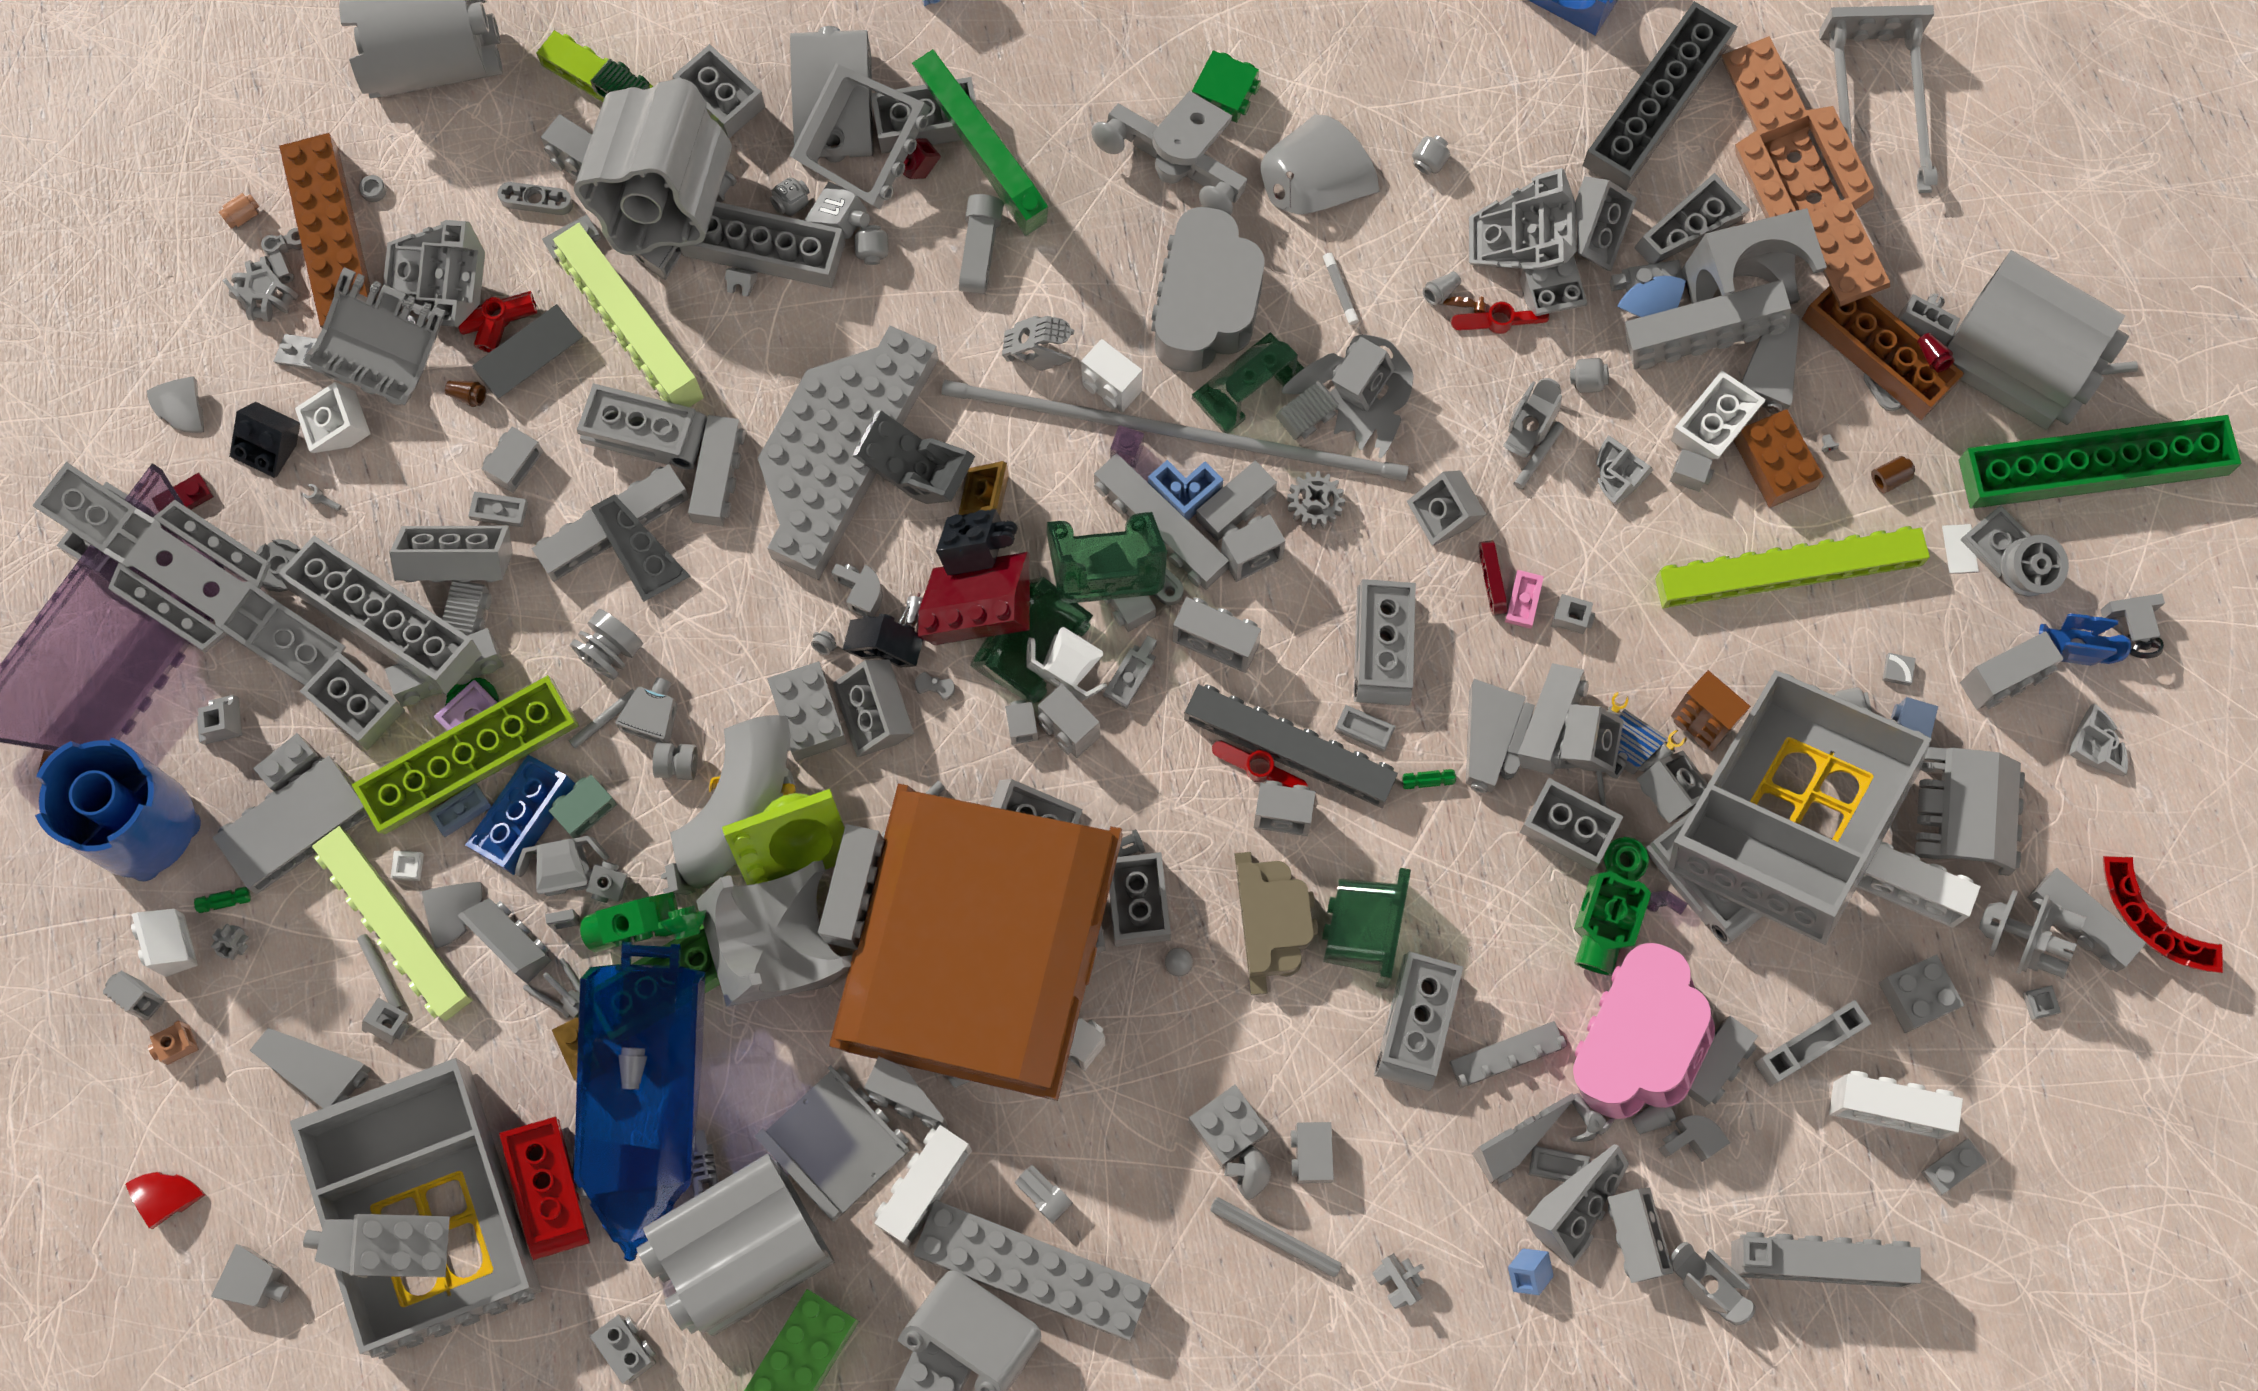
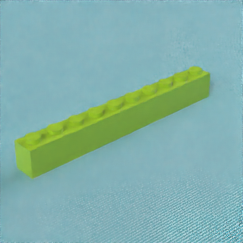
[1655,526,1930,609]

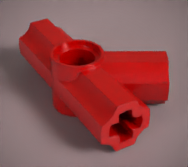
[458,291,538,353]

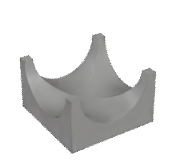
[1681,208,1827,304]
[696,860,852,1007]

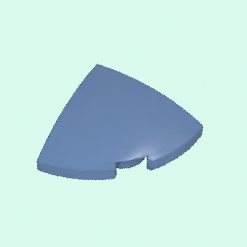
[1617,276,1686,317]

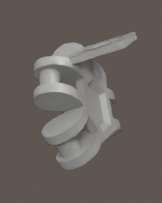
[223,256,299,322]

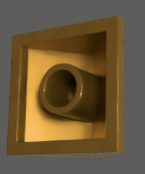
[958,461,1009,516]

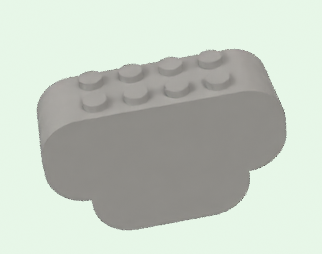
[1151,207,1264,372]

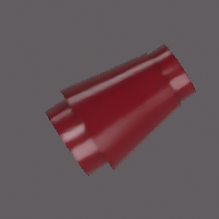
[1917,333,1955,373]

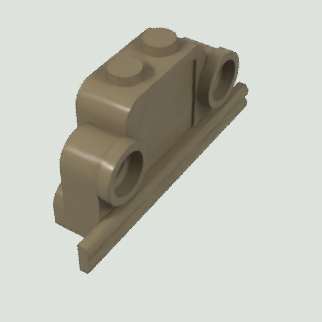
[1234,852,1318,995]

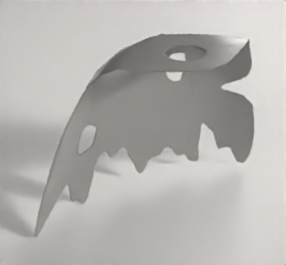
[1282,334,1414,458]

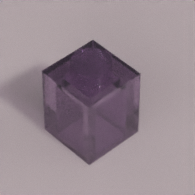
[1110,425,1144,468]

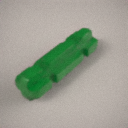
[1402,769,1456,789]
[194,887,251,913]

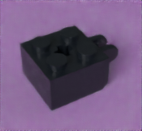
[936,509,1018,576]

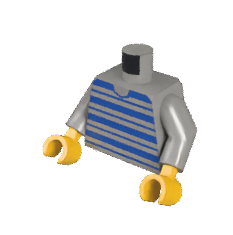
[1606,692,1687,779]

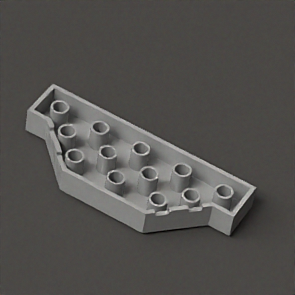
[758,326,939,580]

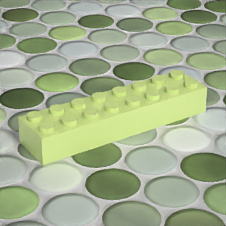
[553,223,704,407]

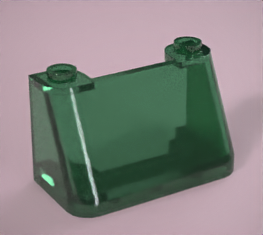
[1046,512,1167,604]
[970,577,1093,703]

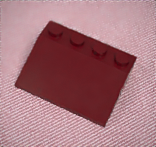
[918,552,1030,645]

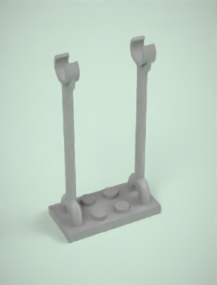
[1819,5,1938,193]

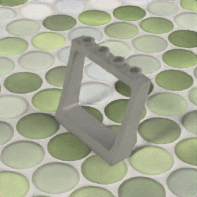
[790,63,931,209]

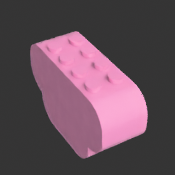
[1573,943,1715,1119]

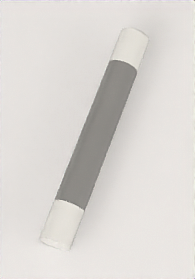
[1323,253,1359,325]

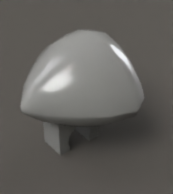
[1224,1145,1271,1200]

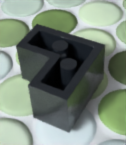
[842,614,923,668]

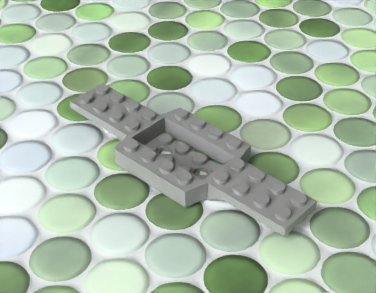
[32,462,346,686]

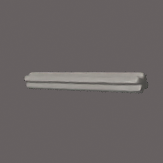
[1210,1197,1342,1277]

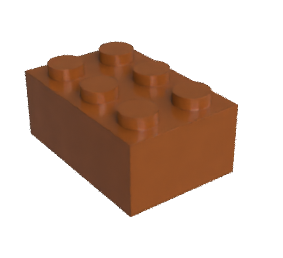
[1733,409,1824,508]
[1671,670,1751,752]

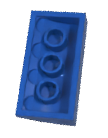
[465,755,575,875]

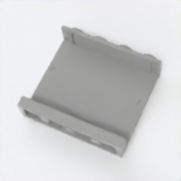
[755,1065,910,1222]

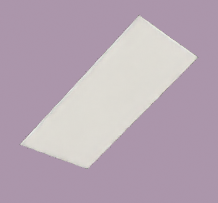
[1942,524,1979,573]

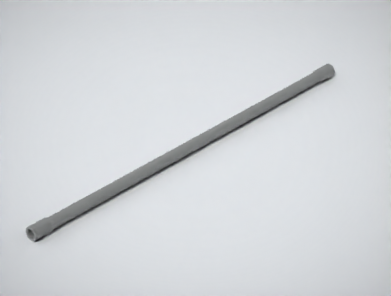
[942,380,1409,482]

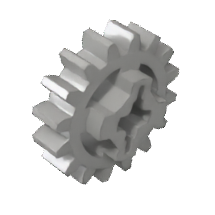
[1287,471,1345,529]

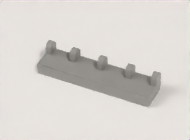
[1449,1021,1567,1089]

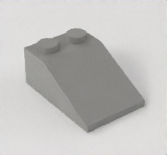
[1576,176,1637,271]
[990,779,1083,824]

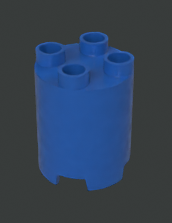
[35,738,201,882]

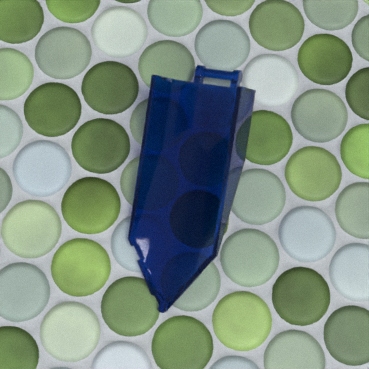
[574,942,705,1261]

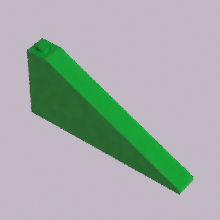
[912,49,1048,236]

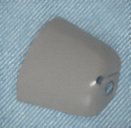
[1260,115,1380,214]

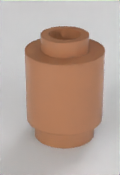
[219,192,260,229]

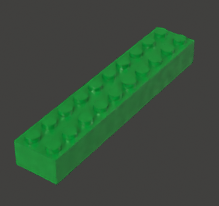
[1958,415,2242,509]

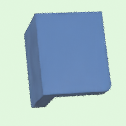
[1508,1249,1553,1295]

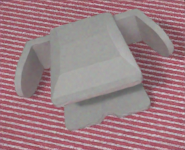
[1002,316,1075,371]
[1503,378,1562,458]
[515,836,609,896]
[1670,1242,1756,1325]

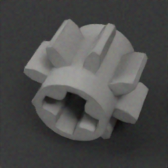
[211,924,249,960]

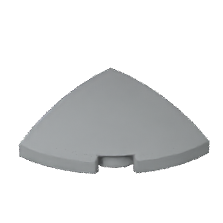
[147,376,204,433]
[1596,435,1653,505]
[2069,704,2128,776]
[422,882,483,949]

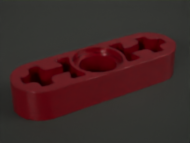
[1479,540,1507,616]

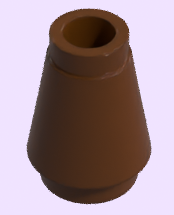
[445,380,487,407]

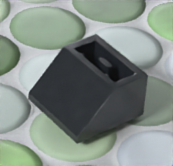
[229,401,300,478]

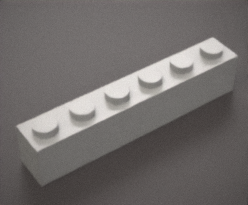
[1094,453,1229,590]
[531,464,690,582]

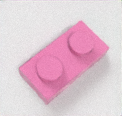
[1505,570,1544,629]

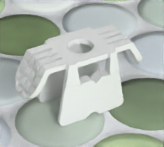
[1027,627,1107,702]

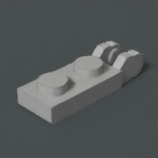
[1500,702,1535,780]

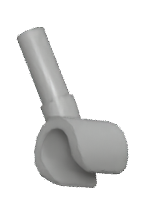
[303,484,341,511]

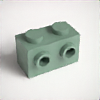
[549,775,618,839]

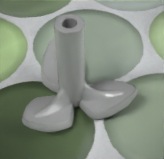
[1570,1093,1615,1142]

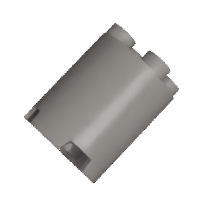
[339,0,503,99]

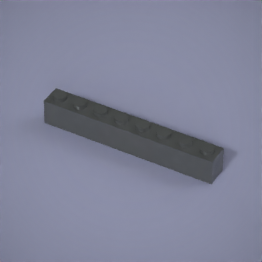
[1184,684,1398,809]

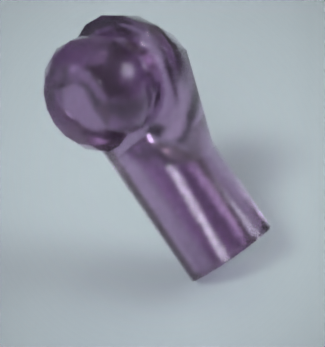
[1647,890,1688,915]

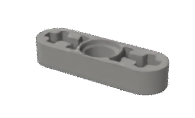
[497,182,573,215]

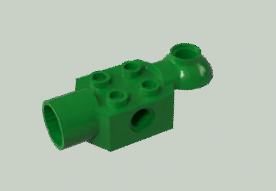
[1574,837,1651,976]
[580,892,706,952]

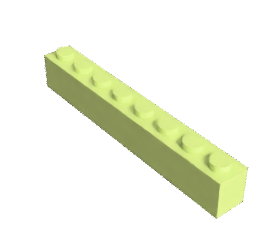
[312,826,473,1021]

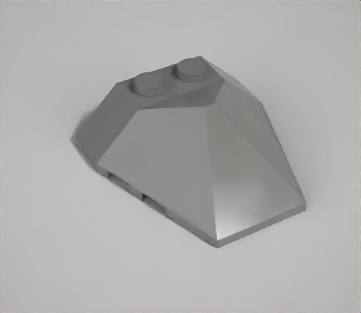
[1469,168,1577,270]
[383,220,485,327]

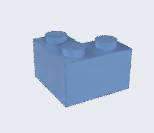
[1148,460,1223,521]

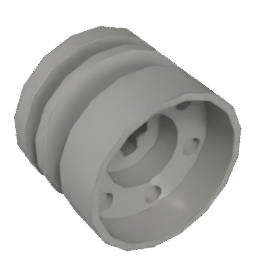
[569,609,644,680]

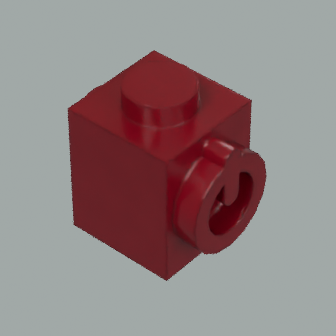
[903,138,941,179]

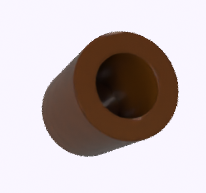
[1871,456,1915,494]

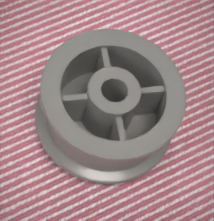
[2001,534,2069,596]

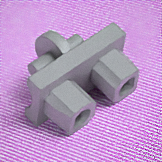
[1373,1253,1425,1309]

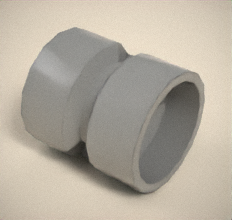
[653,742,698,780]

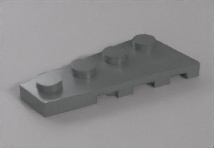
[590,494,691,602]

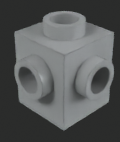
[586,861,630,903]

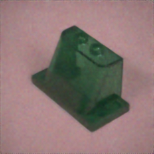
[1191,332,1304,434]
[1322,868,1411,989]

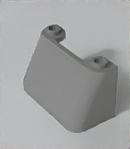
[897,1270,1042,1391]

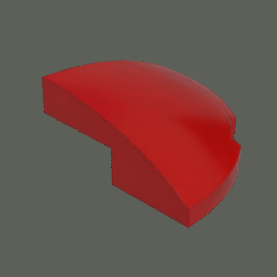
[125,1172,205,1229]

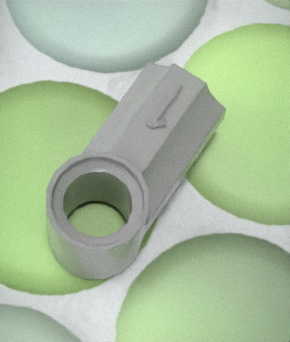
[1015,1165,1073,1224]

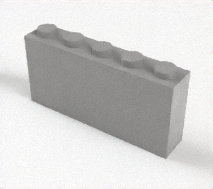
[212,756,369,895]

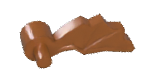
[1443,296,1487,313]

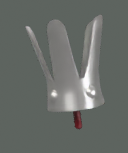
[899,593,923,626]

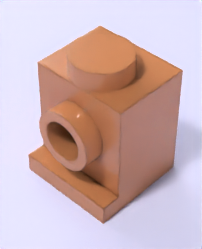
[148,1021,199,1065]

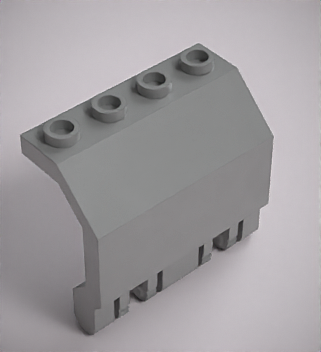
[303,267,446,406]
[1915,747,2025,876]

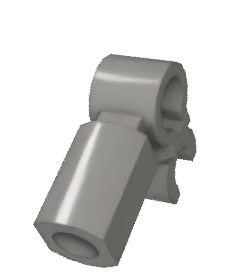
[261,228,302,284]

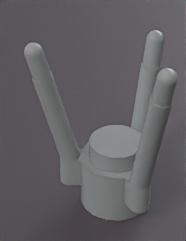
[523,958,590,1018]

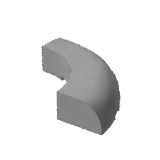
[670,715,791,889]

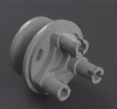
[1979,890,2087,979]

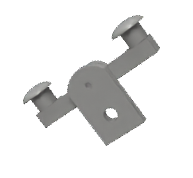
[1091,91,1247,215]

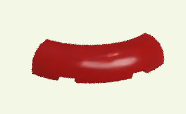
[2103,856,2223,973]

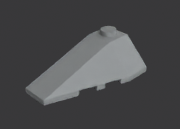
[1472,1093,1575,1184]
[1526,1144,1629,1267]

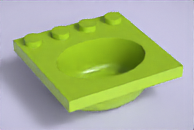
[722,789,845,885]

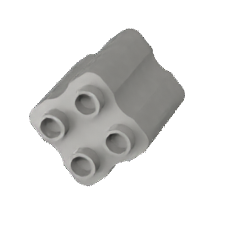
[574,78,732,255]
[1947,250,2129,430]
[636,1153,835,1336]

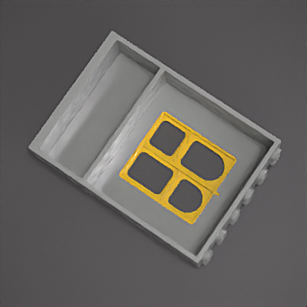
[1668,670,1932,945]
[290,1058,542,1359]

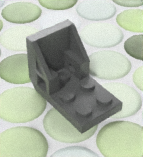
[852,410,975,504]

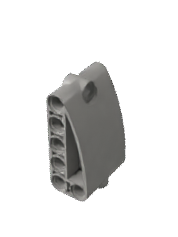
[790,26,873,163]

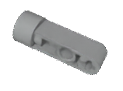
[959,194,1004,294]

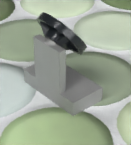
[2100,593,2165,659]

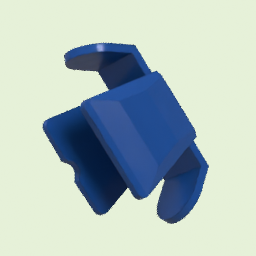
[2039,614,2131,666]

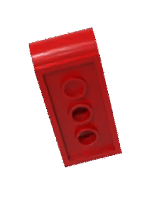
[499,1116,591,1261]

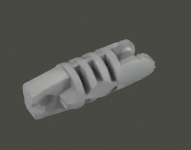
[687,1130,718,1197]

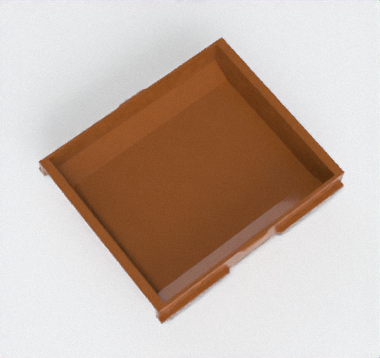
[829,783,1123,1101]

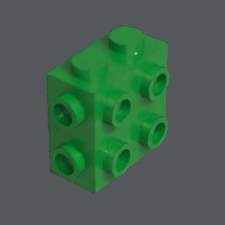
[1192,50,1261,123]

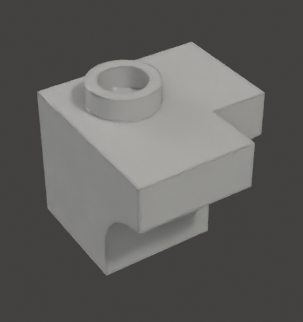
[197,695,242,745]

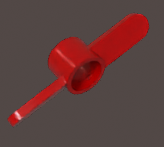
[1451,301,1549,334]
[1212,740,1308,788]

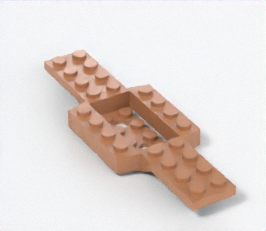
[1721,36,1890,306]

